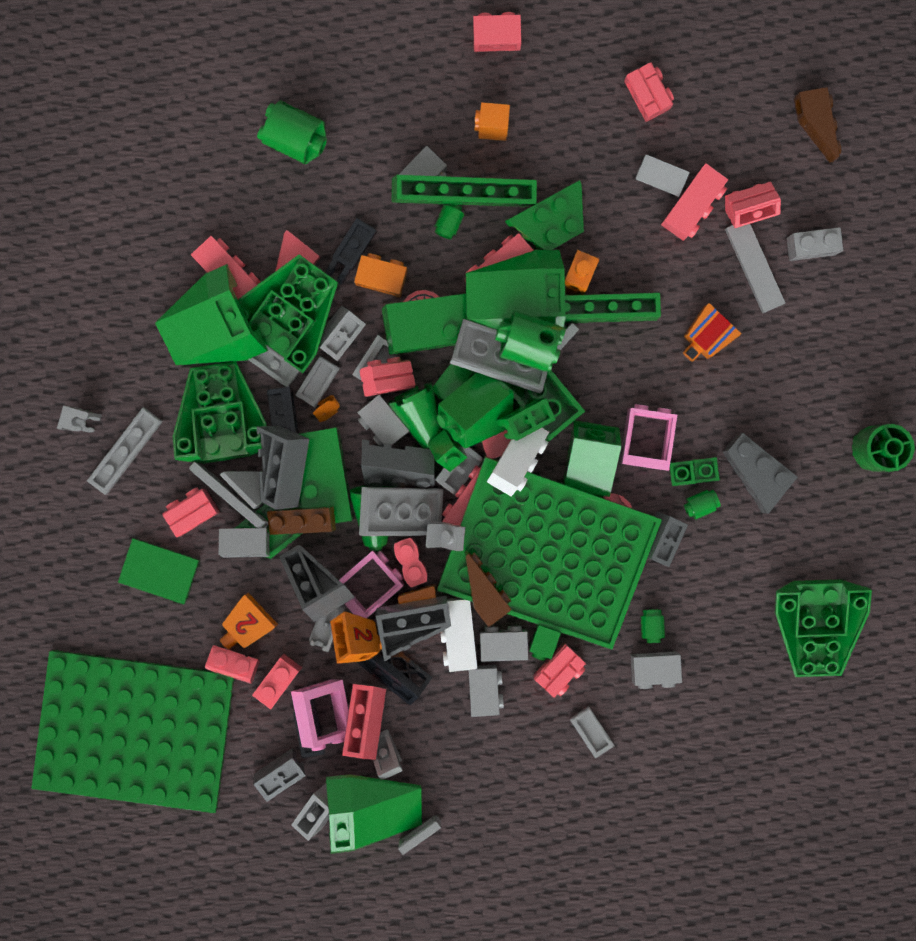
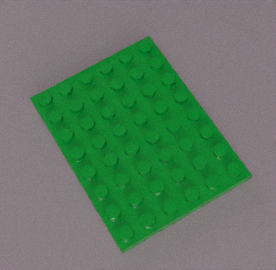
[437,456,662,650]
[31,650,234,813]

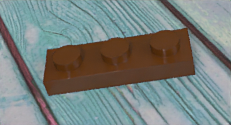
[267,507,336,535]

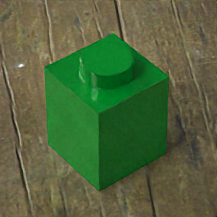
[428,429,468,472]
[528,624,561,661]

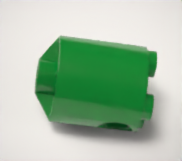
[257,100,327,165]
[495,310,566,372]
[852,424,915,472]

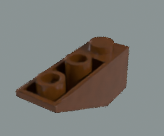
[794,87,841,163]
[464,550,511,627]

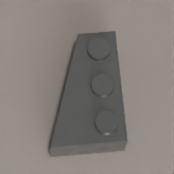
[257,425,309,509]
[722,433,798,514]
[361,440,435,488]
[279,545,355,622]
[376,596,451,661]

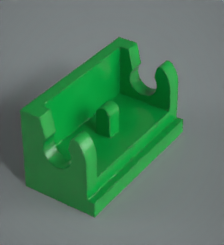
[496,398,556,441]

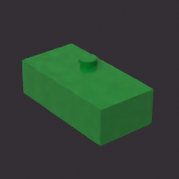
[382,294,466,355]
[502,370,585,442]
[299,428,354,523]

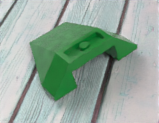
[466,250,566,345]
[238,254,338,373]
[155,264,268,365]
[173,361,267,464]
[775,579,872,677]
[326,774,422,854]

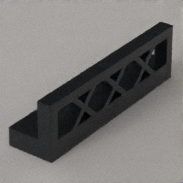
[357,633,433,705]

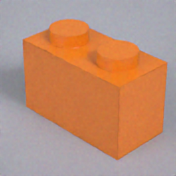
[474,102,510,141]
[354,253,408,298]

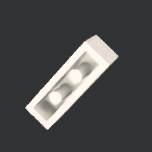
[487,428,549,497]
[441,598,477,672]

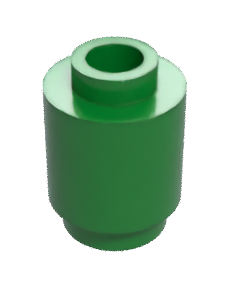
[434,204,465,240]
[684,490,721,520]
[641,609,665,643]

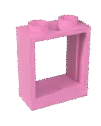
[619,404,677,471]
[339,550,404,618]
[291,679,349,751]

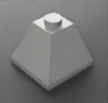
[220,471,264,509]

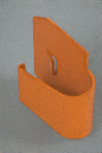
[313,395,340,422]

